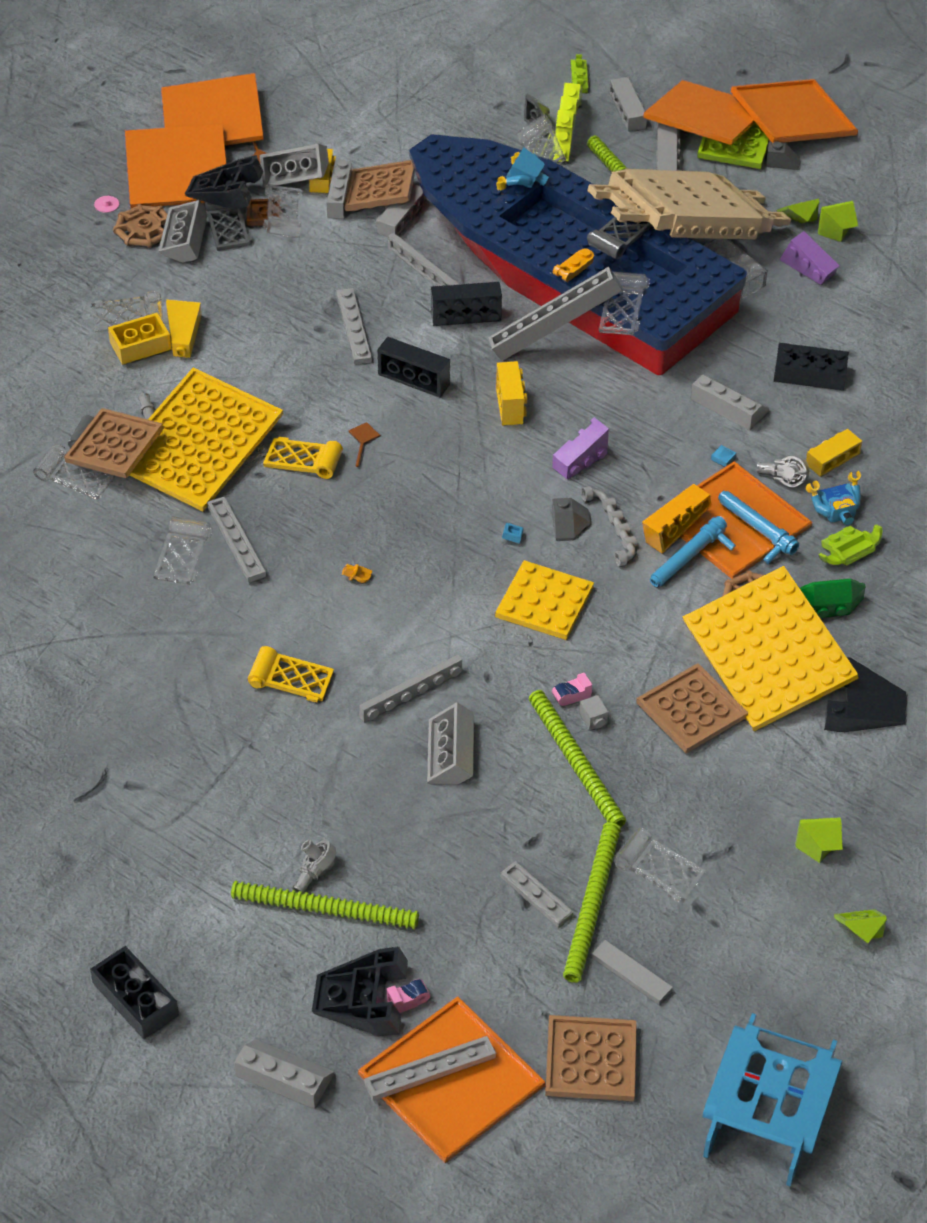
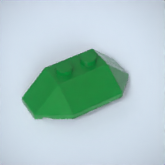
[800,578,866,618]

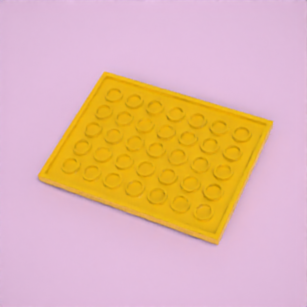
[129,367,283,512]
[682,566,859,731]

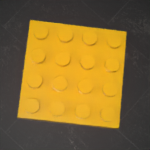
[495,560,594,640]

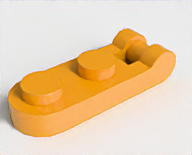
[553,249,594,282]

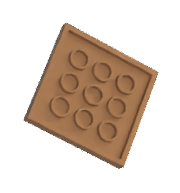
[344,160,415,211]
[64,408,164,479]
[636,663,748,754]
[545,1015,636,1101]

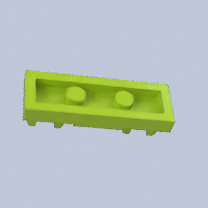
[571,54,588,93]

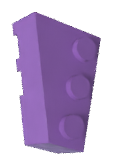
[780,231,839,285]
[552,417,609,479]

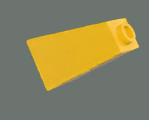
[166,300,202,358]

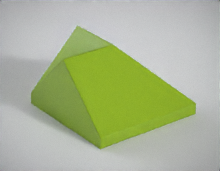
[777,199,819,224]
[818,201,858,242]
[795,817,843,863]
[834,909,887,943]

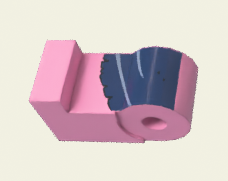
[552,673,592,706]
[387,979,431,1013]

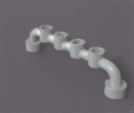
[581,486,637,566]

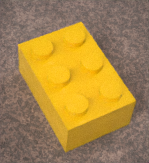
[108,313,171,365]
[496,361,527,426]

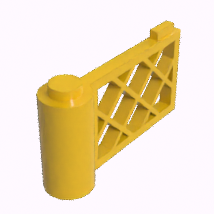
[263,437,343,479]
[247,646,334,703]

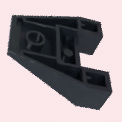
[185,155,263,209]
[824,657,906,733]
[312,947,408,1036]

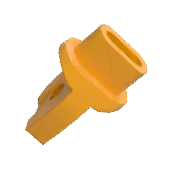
[342,564,372,583]

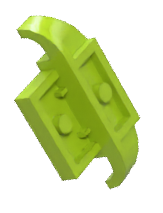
[818,524,883,566]

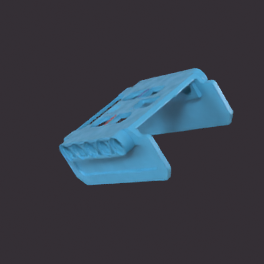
[702,1013,842,1186]

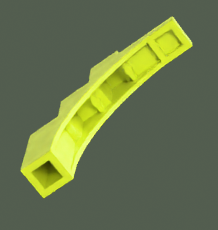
[552,83,583,162]

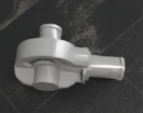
[757,455,810,487]
[292,839,337,894]

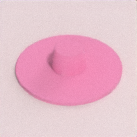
[94,196,119,213]

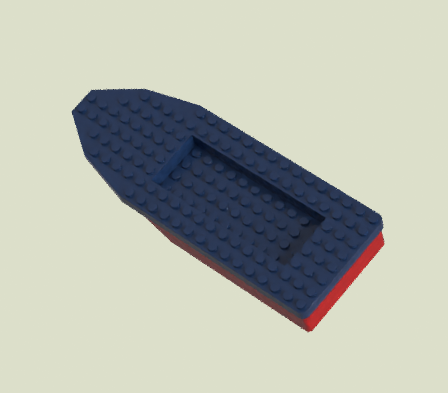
[409,134,747,375]

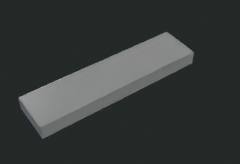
[500,861,574,928]
[592,940,673,1005]

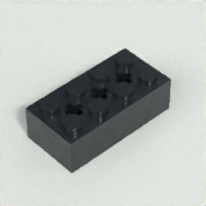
[431,282,502,326]
[377,336,450,398]
[773,342,849,391]
[90,945,179,1039]

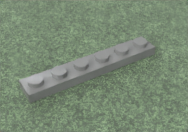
[388,233,458,286]
[336,288,372,365]
[207,497,266,583]
[359,655,462,723]
[364,1036,496,1101]

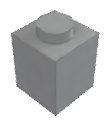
[579,695,608,730]

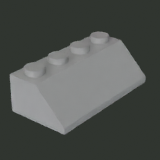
[260,144,329,188]
[158,200,208,263]
[691,374,770,430]
[427,702,474,785]
[234,1040,335,1109]

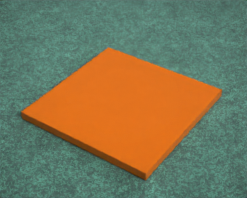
[161,73,264,146]
[731,79,858,143]
[643,80,756,145]
[125,124,226,208]
[680,461,812,579]
[358,996,545,1163]

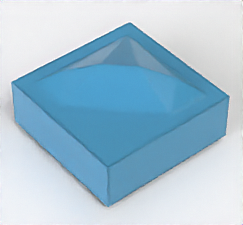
[711,445,736,467]
[502,523,524,544]

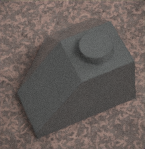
[524,94,550,137]
[766,141,800,170]
[552,498,591,541]

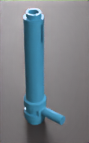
[718,491,800,564]
[650,516,736,587]

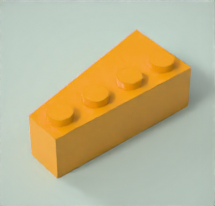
[642,484,712,554]

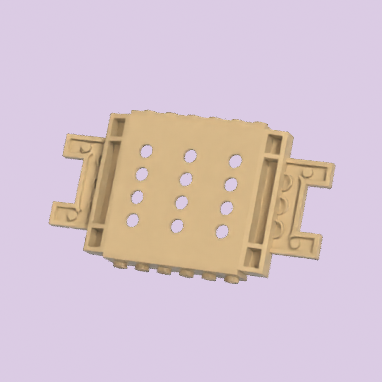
[587,169,791,239]

